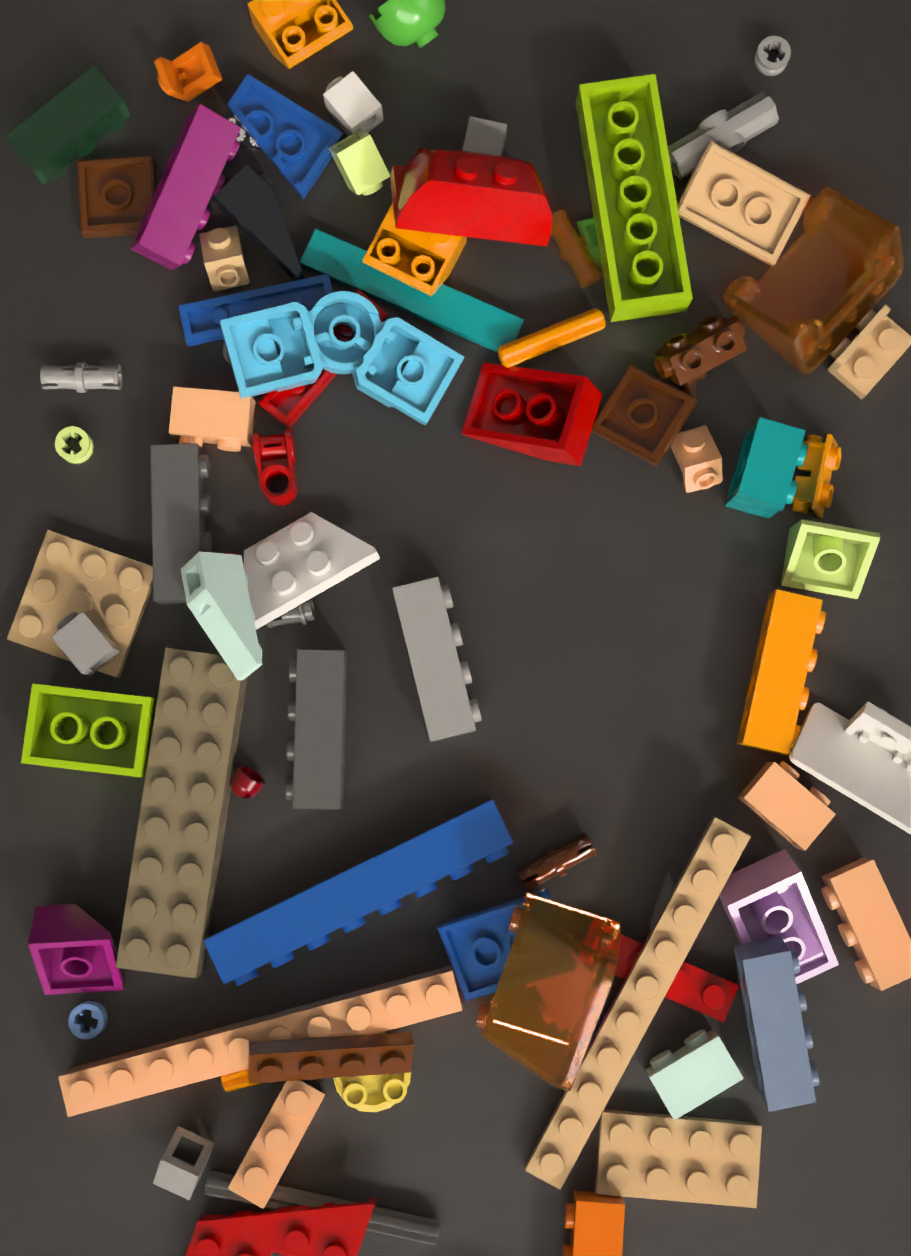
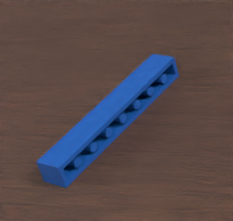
[203,799,513,986]

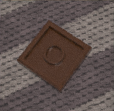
[77,155,156,239]
[591,364,697,467]

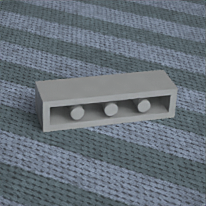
[392,577,482,742]

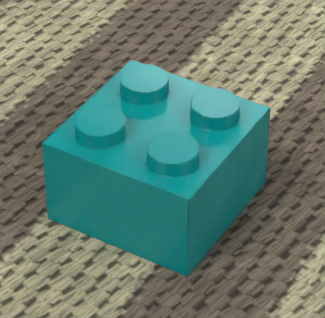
[725,417,808,519]

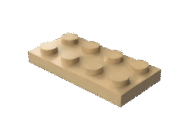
[595,1109,762,1208]

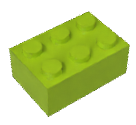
[21,683,157,777]

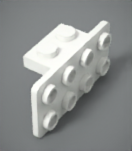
[789,702,911,834]

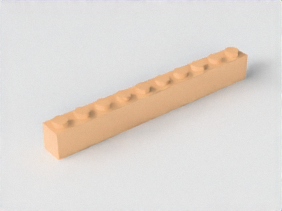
[58,965,463,1117]

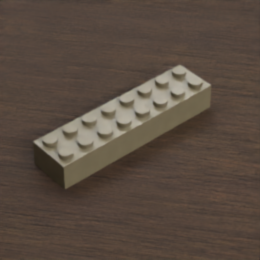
[116,648,248,979]

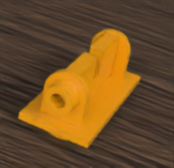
[792,434,841,518]

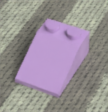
[719,849,839,984]

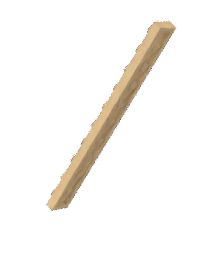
[525,816,751,1190]

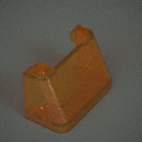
[723,186,904,374]
[475,893,621,1092]

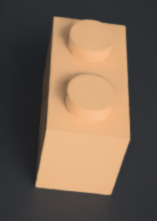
[169,387,256,452]
[737,761,836,851]

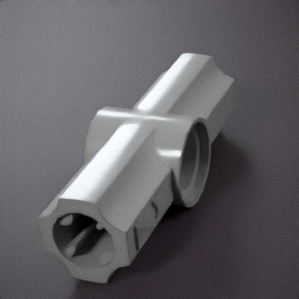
[668,92,779,180]

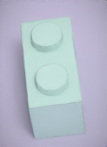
[645,1029,744,1120]

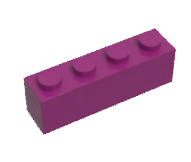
[130,104,241,270]

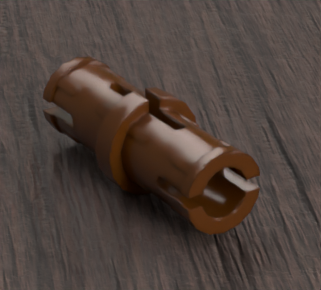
[516,832,597,892]

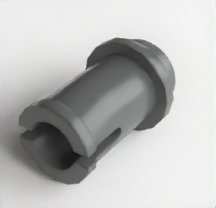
[267,598,315,628]

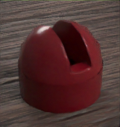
[230,765,265,799]

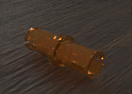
[551,209,603,288]

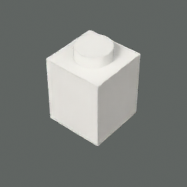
[323,71,383,136]

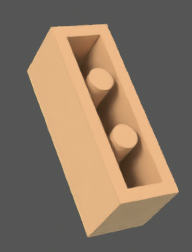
[821,857,911,991]
[228,1080,325,1209]

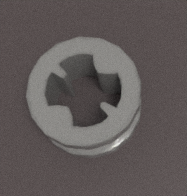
[754,35,791,76]

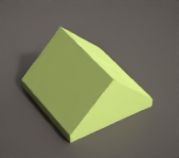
[781,519,880,599]

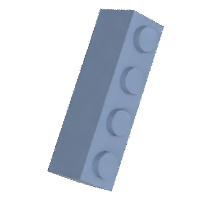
[733,936,819,1112]

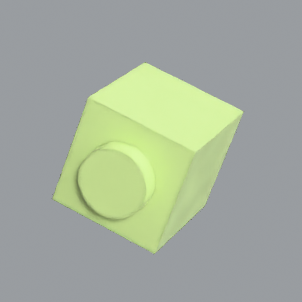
[328,129,390,196]

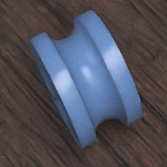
[68,1001,108,1039]

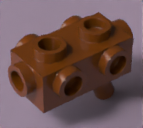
[653,315,747,400]

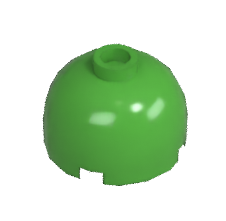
[369,0,446,48]

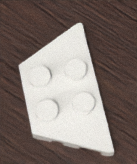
[243,512,380,630]

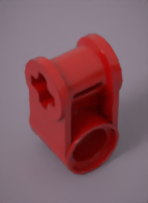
[252,429,298,507]

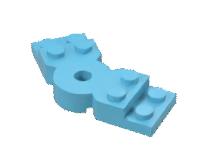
[219,291,464,425]

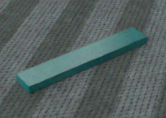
[300,229,524,353]

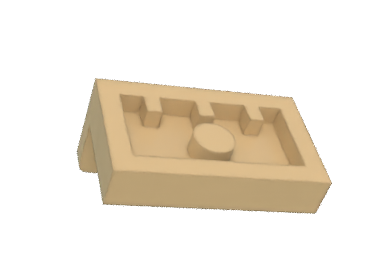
[827,304,911,400]

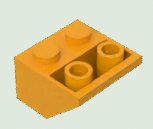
[247,0,353,69]
[362,203,467,297]

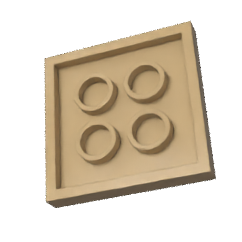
[7,530,153,678]

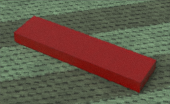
[258,289,388,429]

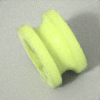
[55,426,94,464]

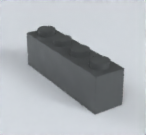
[150,443,212,605]
[286,649,347,810]

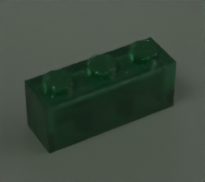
[5,66,130,185]

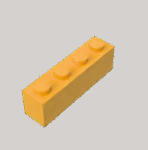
[736,589,826,755]

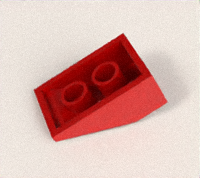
[461,362,602,466]

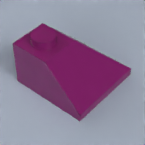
[28,904,124,995]

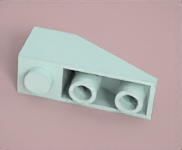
[181,551,263,680]

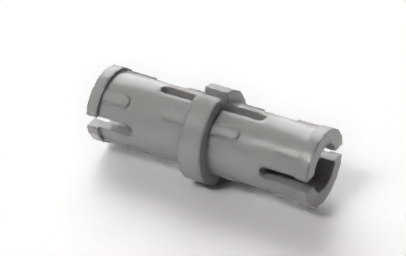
[40,362,123,393]

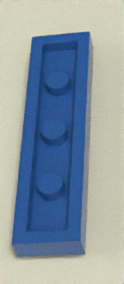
[178,273,333,347]

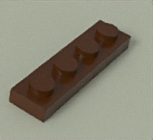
[248,1032,414,1083]

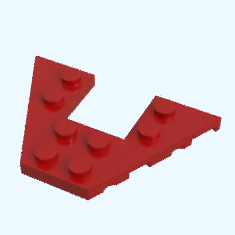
[186,1198,377,1256]

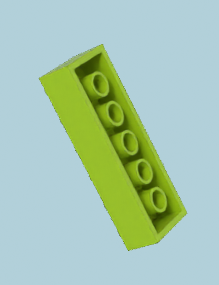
[576,74,693,322]

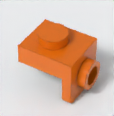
[154,42,222,102]

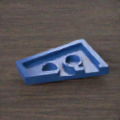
[227,74,344,200]

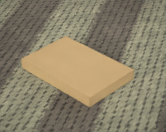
[677,141,811,266]

